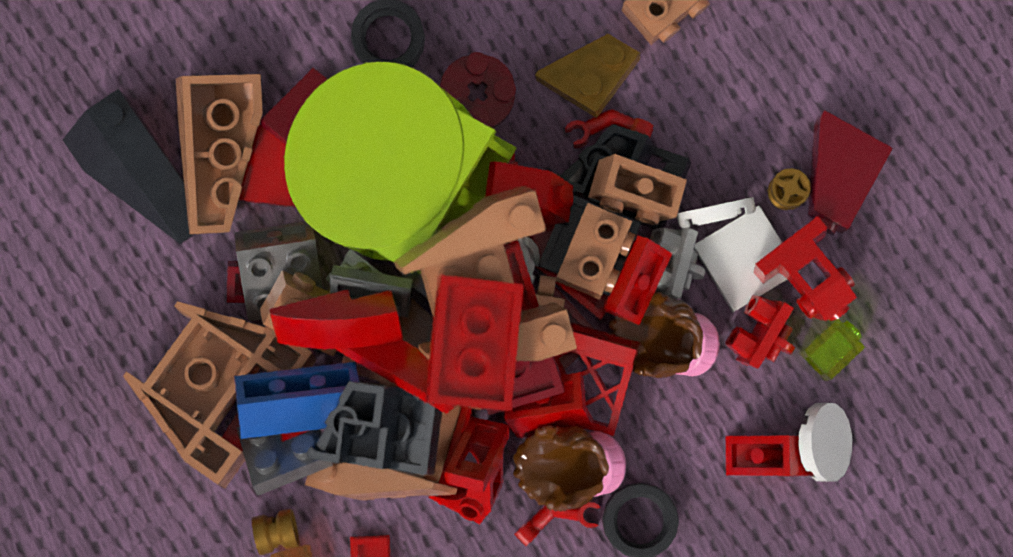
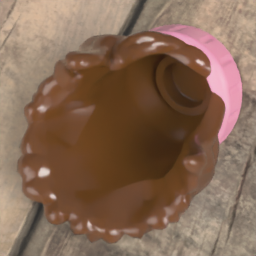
[608,291,720,379]
[513,425,626,512]

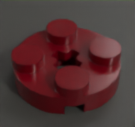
[440,52,516,129]

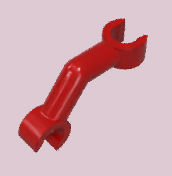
[565,109,654,148]
[514,502,601,546]

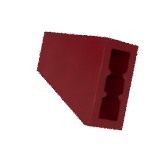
[808,110,893,235]

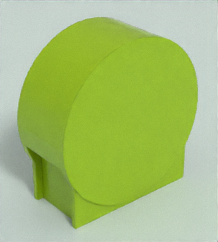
[285,62,517,274]

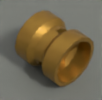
[251,508,300,555]

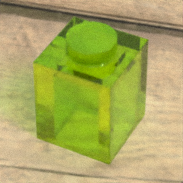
[798,319,866,381]

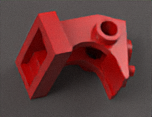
[753,216,857,321]
[429,416,509,525]

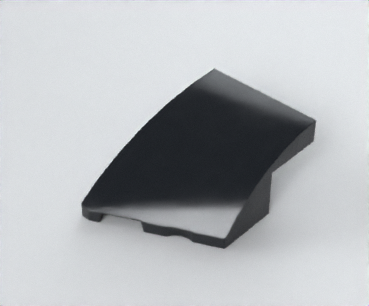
[557,124,692,229]
[306,381,442,475]

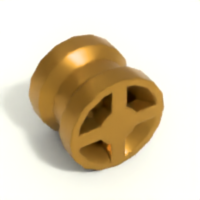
[767,168,811,211]

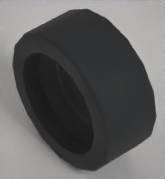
[351,0,425,67]
[602,483,679,557]

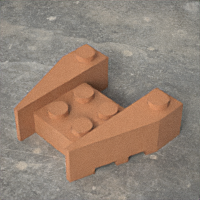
[394,186,577,361]
[123,301,317,488]
[305,355,481,500]

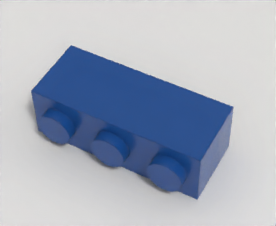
[234,362,359,439]

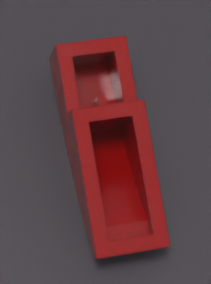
[269,290,403,349]

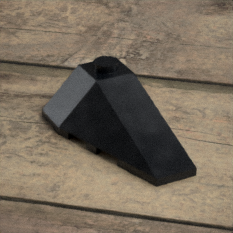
[63,89,195,244]

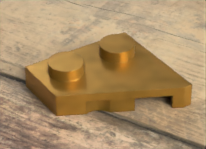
[535,34,640,118]

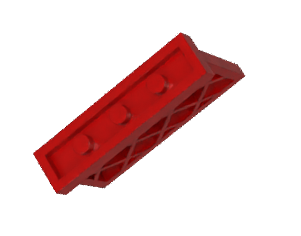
[555,322,641,437]

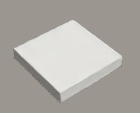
[694,206,800,312]

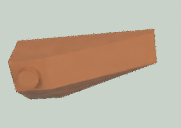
[176,74,262,234]

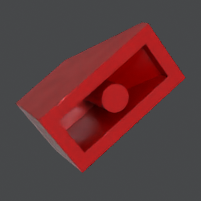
[485,161,574,225]
[725,436,814,476]

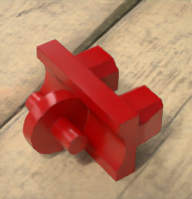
[725,295,795,369]

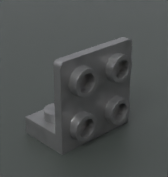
[234,221,323,321]

